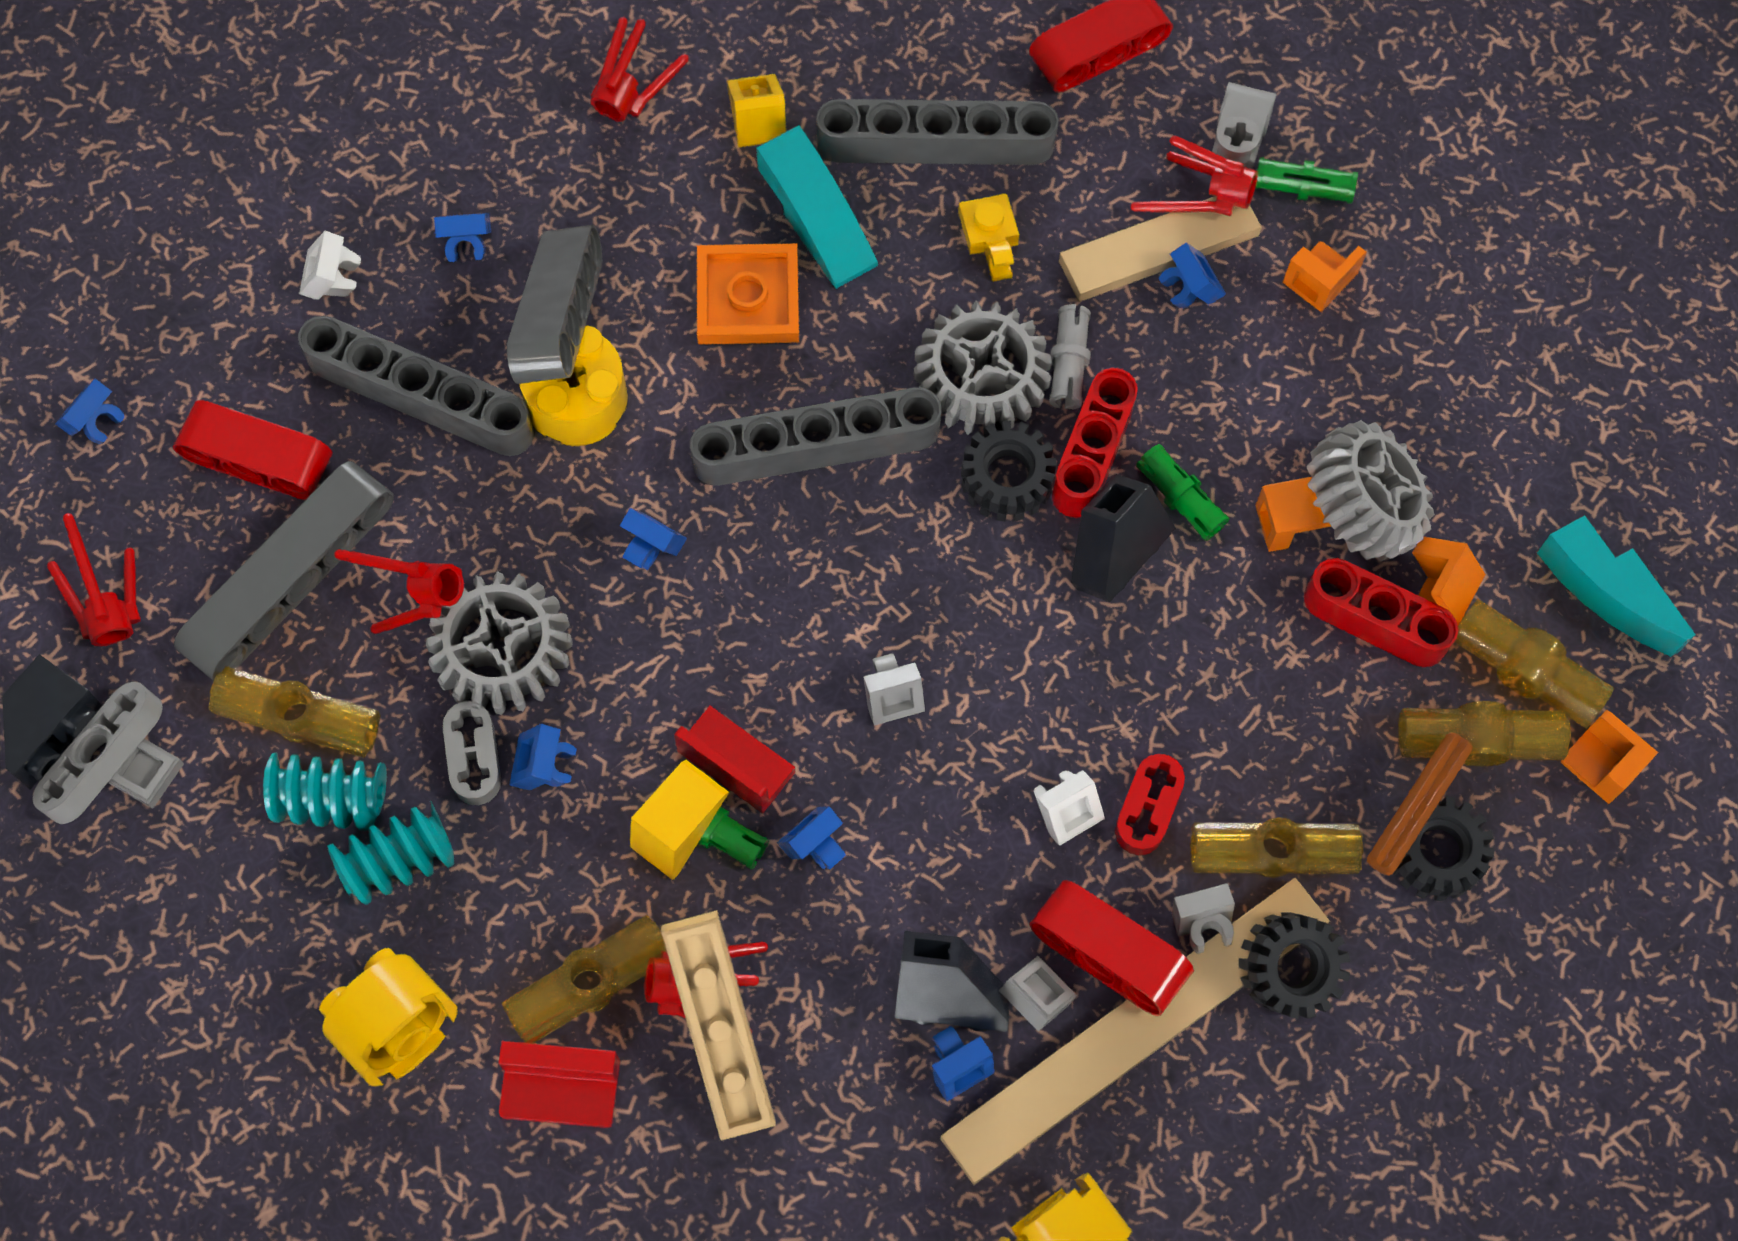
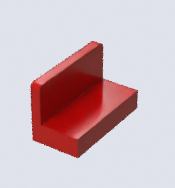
[674,705,796,814]
[498,1041,620,1128]

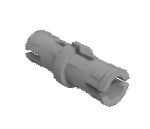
[1049,304,1091,410]

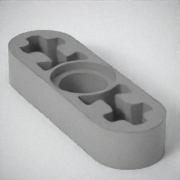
[33,682,162,824]

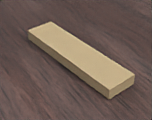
[1059,196,1262,302]
[661,911,776,1140]

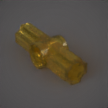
[1455,598,1615,728]
[208,666,381,758]
[1398,701,1571,766]
[1190,817,1363,879]
[501,915,667,1044]

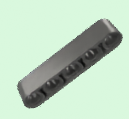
[816,99,1059,165]
[507,225,602,384]
[298,315,534,456]
[690,388,941,486]
[174,461,394,682]

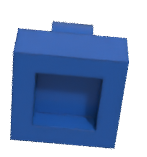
[434,213,491,262]
[1158,242,1226,308]
[55,378,125,444]
[620,508,687,570]
[509,724,577,790]
[777,806,846,870]
[932,1025,994,1102]

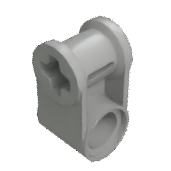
[1212,82,1277,169]

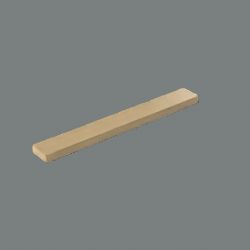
[940,877,1330,1185]

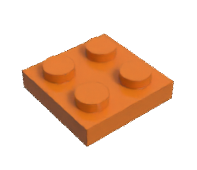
[697,243,799,344]

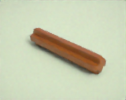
[1367,732,1472,876]

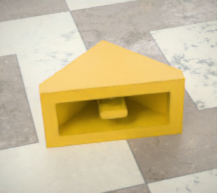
[727,74,786,147]
[630,760,729,880]

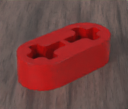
[1115,754,1185,856]

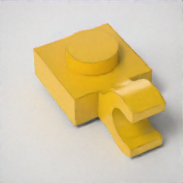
[958,193,1019,281]

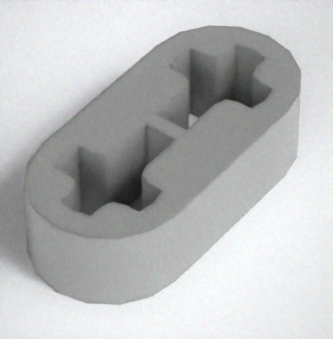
[443,701,501,805]

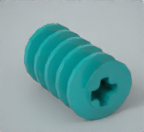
[263,752,387,831]
[327,800,454,905]

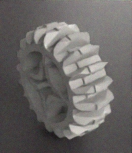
[914,300,1052,435]
[1306,420,1435,561]
[426,571,573,716]

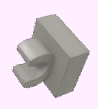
[864,653,925,726]
[1172,883,1235,954]

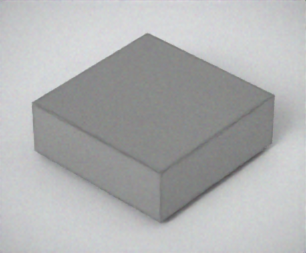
[108,739,184,809]
[999,956,1077,1032]

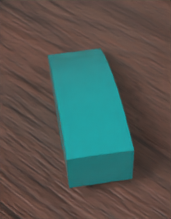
[756,125,878,289]
[1537,515,1696,657]

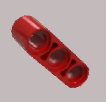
[1029,0,1173,93]
[1052,368,1138,518]
[173,400,333,500]
[1304,558,1459,667]
[1029,880,1195,1016]

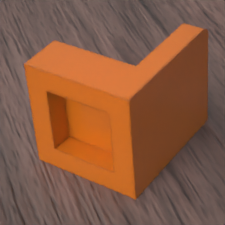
[1282,242,1367,312]
[1255,477,1331,552]
[1412,536,1486,626]
[1561,710,1658,804]

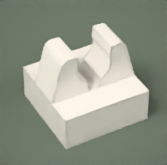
[299,231,361,299]
[1034,770,1105,846]

